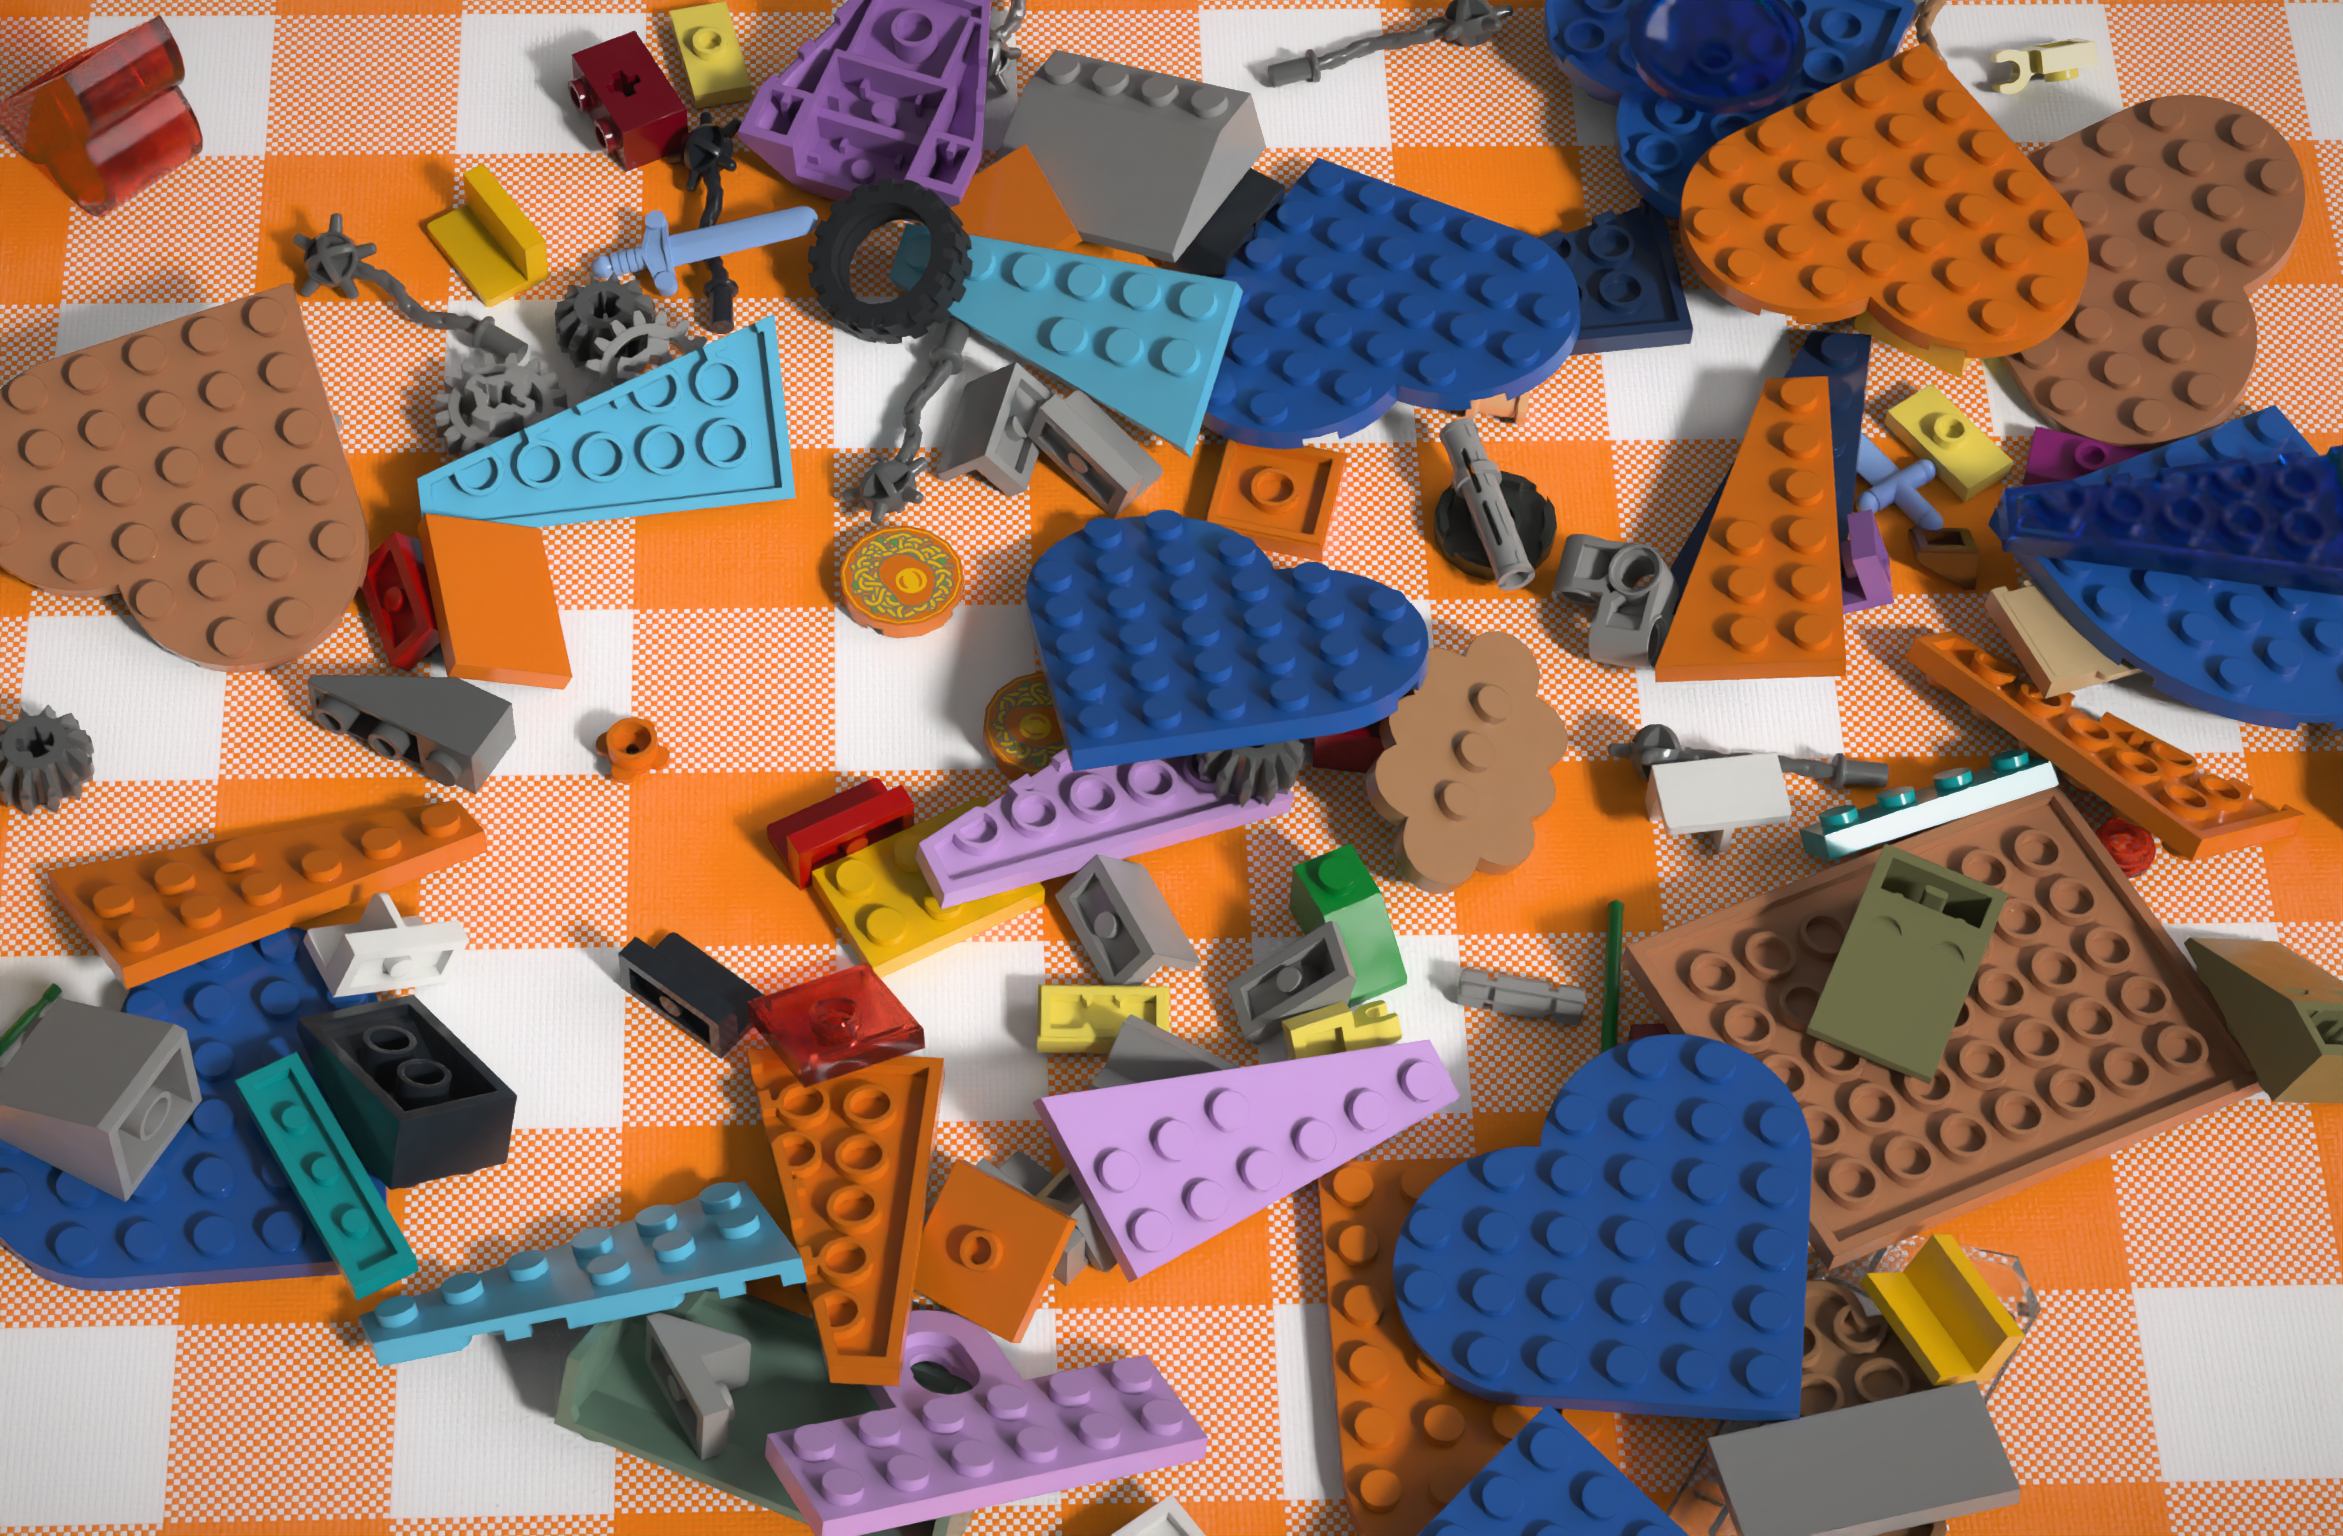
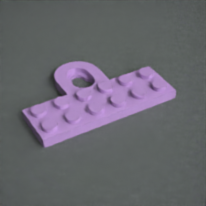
[765,1310,1208,1536]

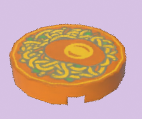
[840,526,964,639]
[983,672,1066,781]

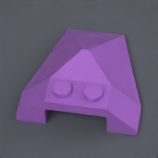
[738,0,991,222]

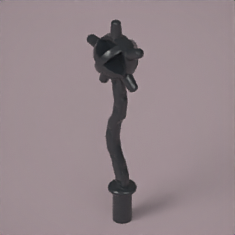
[667,112,742,334]

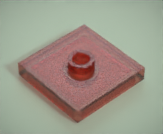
[748,963,925,1088]

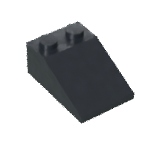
[296,994,517,1190]

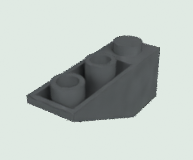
[307,675,516,794]

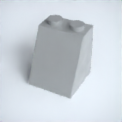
[0,998,202,1202]

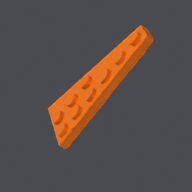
[1655,376,1846,682]
[1906,631,2305,862]
[47,800,488,990]
[746,1048,945,1386]

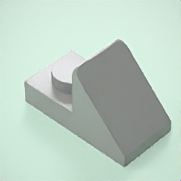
[1226,920,1357,1045]
[644,1312,751,1460]

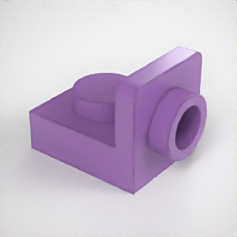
[1840,509,1894,614]

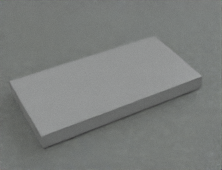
[1707,1380,2021,1536]

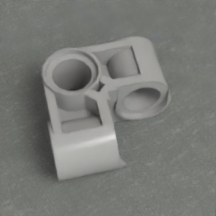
[1551,534,1679,671]

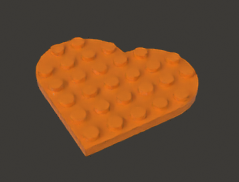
[1679,42,2089,359]

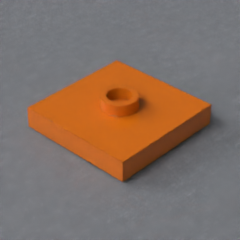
[914,1159,1078,1343]

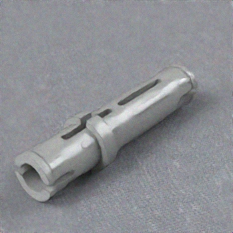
[1439,418,1535,591]

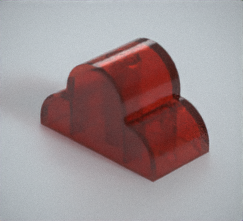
[0,15,203,217]

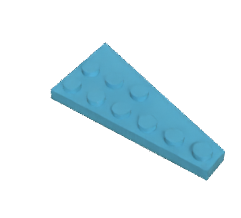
[889,223,1243,458]
[417,314,796,528]
[358,1180,807,1367]

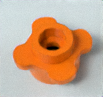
[596,717,670,784]

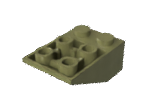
[1805,843,2009,1084]
[2184,937,2343,1103]

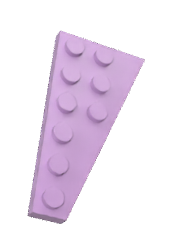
[915,748,1295,909]
[1032,1039,1461,1282]

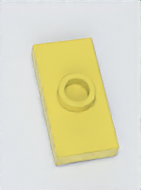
[669,1,752,109]
[1884,383,2013,502]
[1037,984,1169,1054]

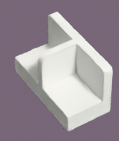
[1645,752,1792,853]
[303,892,470,998]

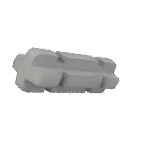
[1456,968,1586,1025]

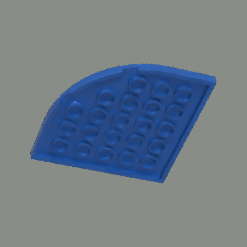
[1988,405,2343,730]

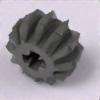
[554,272,656,368]
[0,704,95,816]
[1195,740,1305,808]

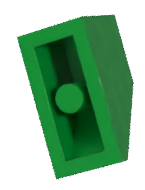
[1289,843,1408,1008]

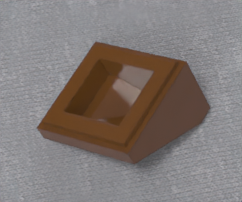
[1908,527,1979,590]

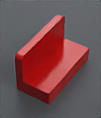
[362,532,440,671]
[767,778,914,890]

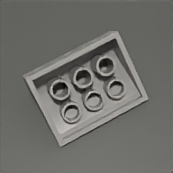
[994,49,1266,263]

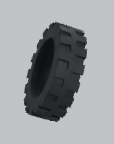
[808,178,973,344]

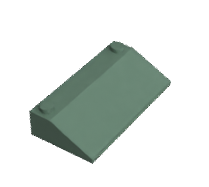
[554,1290,975,1536]

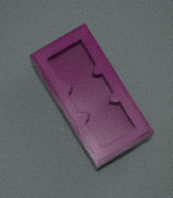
[2022,426,2147,490]

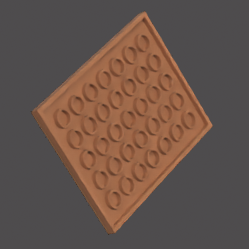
[1622,785,2264,1271]

